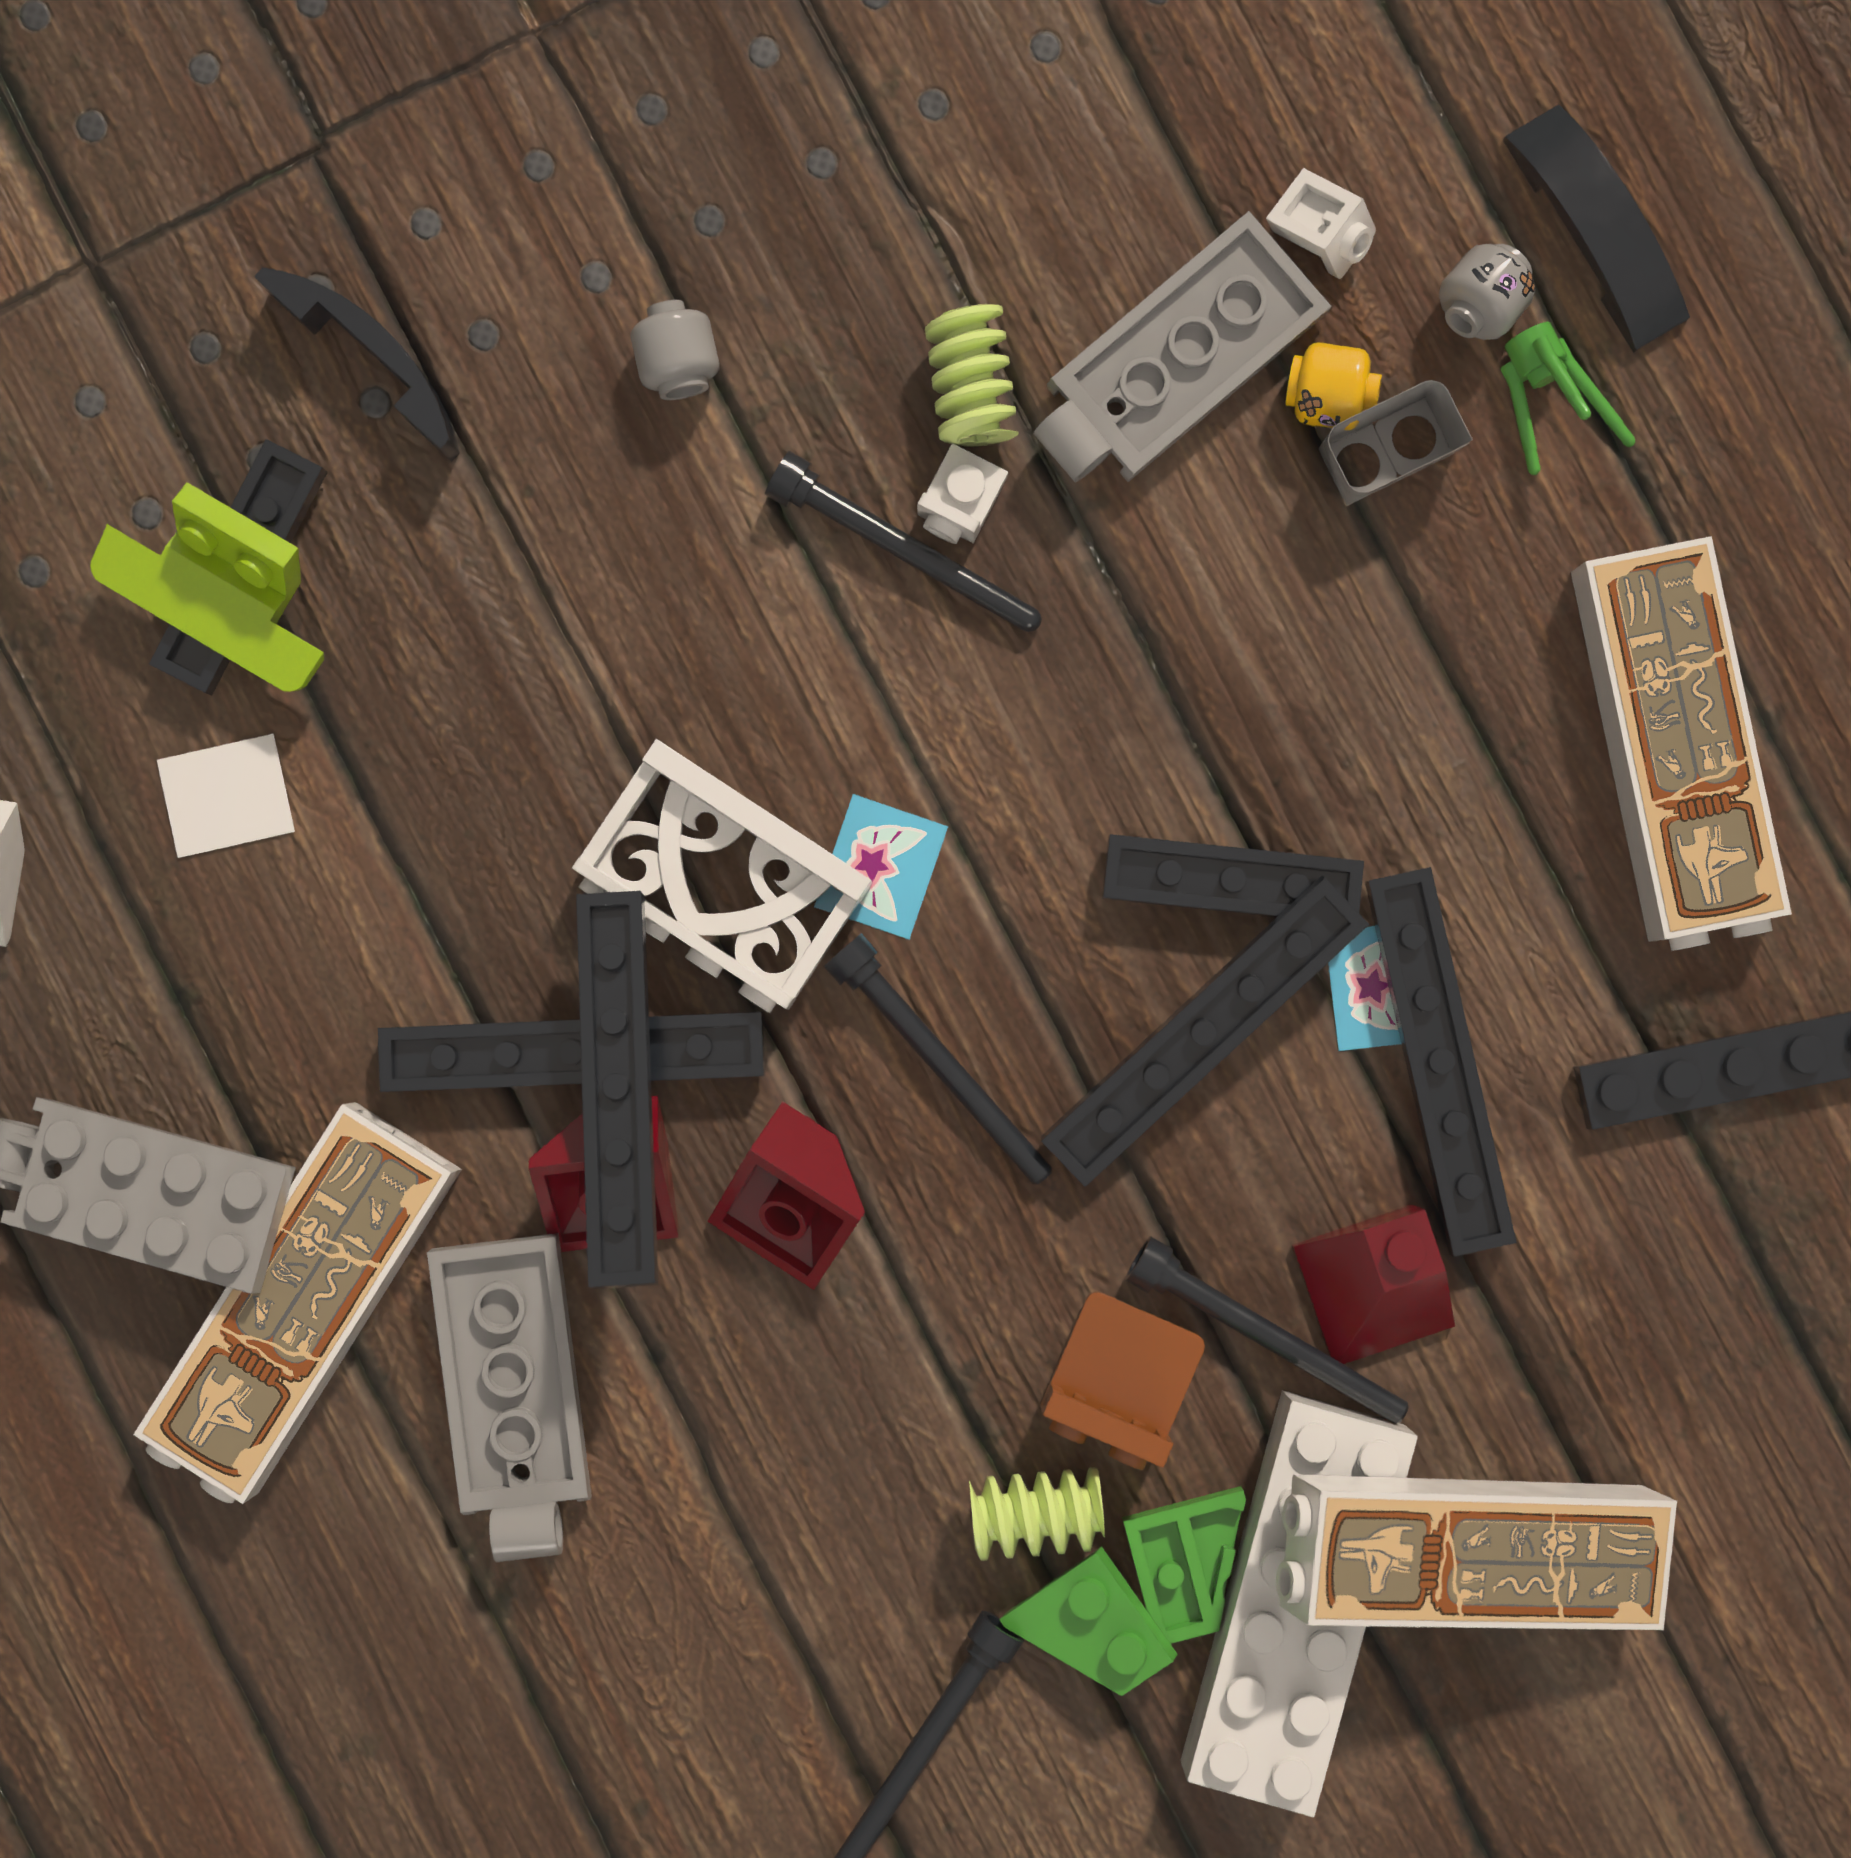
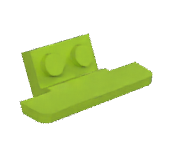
[90,482,324,692]

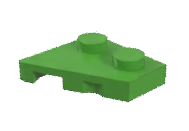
[1122,1486,1246,1644]
[1000,1546,1178,1696]

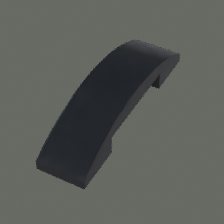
[1503,104,1690,353]
[254,267,460,462]

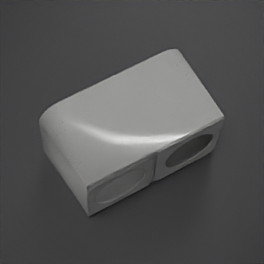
[1318,380,1473,506]

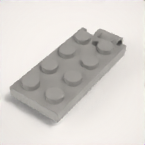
[1033,211,1332,482]
[0,1097,296,1294]
[427,1233,592,1562]

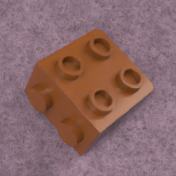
[1040,1291,1205,1470]

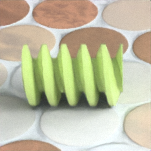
[925,304,1019,447]
[969,1467,1105,1561]

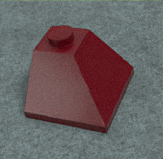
[528,1096,679,1252]
[707,1101,865,1290]
[1292,1205,1455,1364]

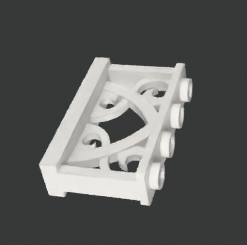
[572,739,873,1013]

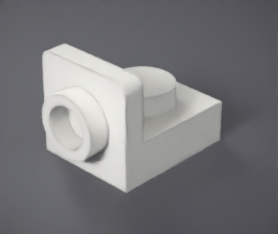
[1266,168,1376,279]
[917,443,1008,544]

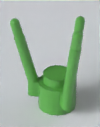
[1500,321,1635,475]

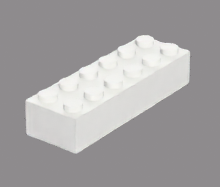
[1181,1390,1418,1817]

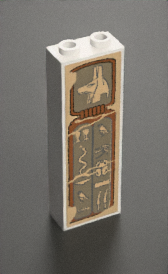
[1571,536,1792,951]
[133,1102,462,1504]
[1276,1474,1677,1630]

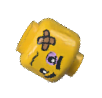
[1286,342,1382,431]

